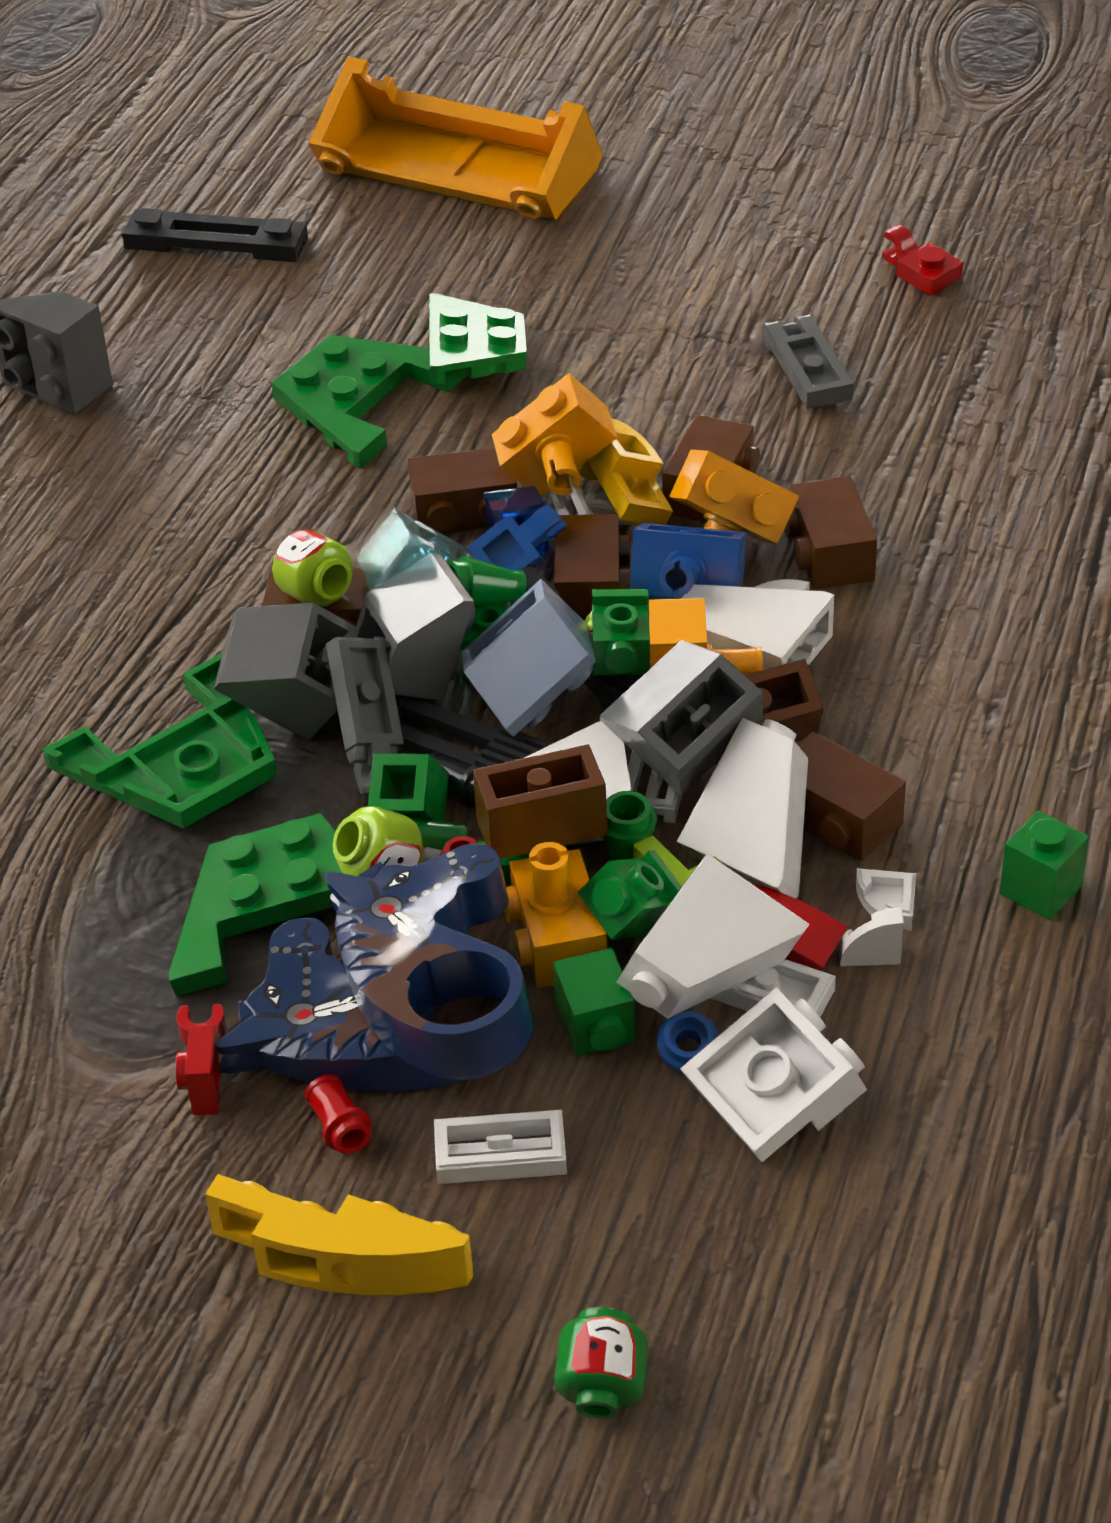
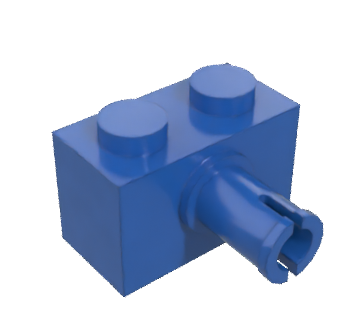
[629,523,747,603]

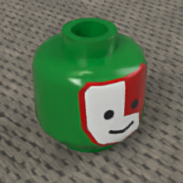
[554,1307,648,1419]

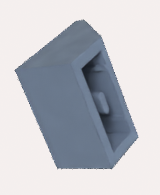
[461,579,596,737]

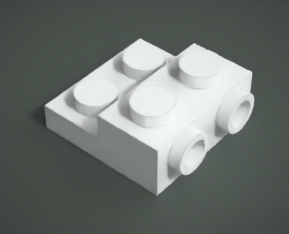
[680,987,867,1162]

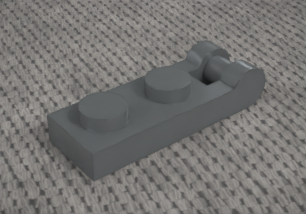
[762,314,854,409]

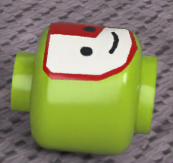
[272,529,353,607]
[333,807,424,876]

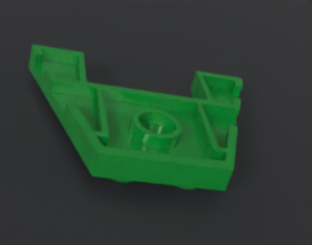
[271,335,468,468]
[43,652,277,829]
[168,813,342,997]

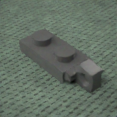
[326,637,404,794]

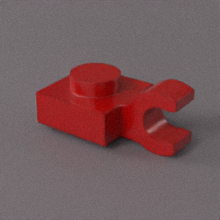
[882,225,963,296]
[176,1004,227,1115]

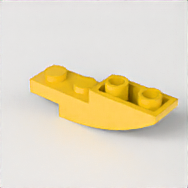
[577,418,673,526]
[205,1174,474,1295]

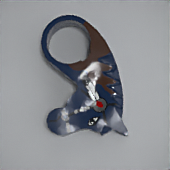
[324,844,533,1080]
[216,918,502,1092]

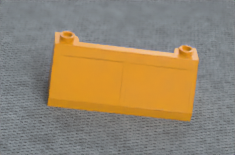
[308,56,603,220]

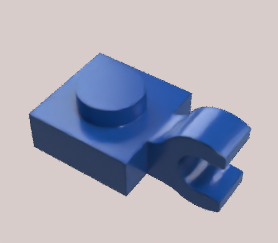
[467,504,567,570]

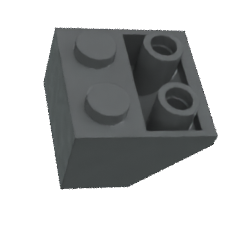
[0,291,113,414]
[356,553,475,700]
[214,602,359,741]
[599,640,763,796]

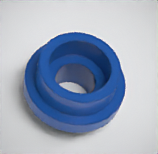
[657,1011,719,1073]

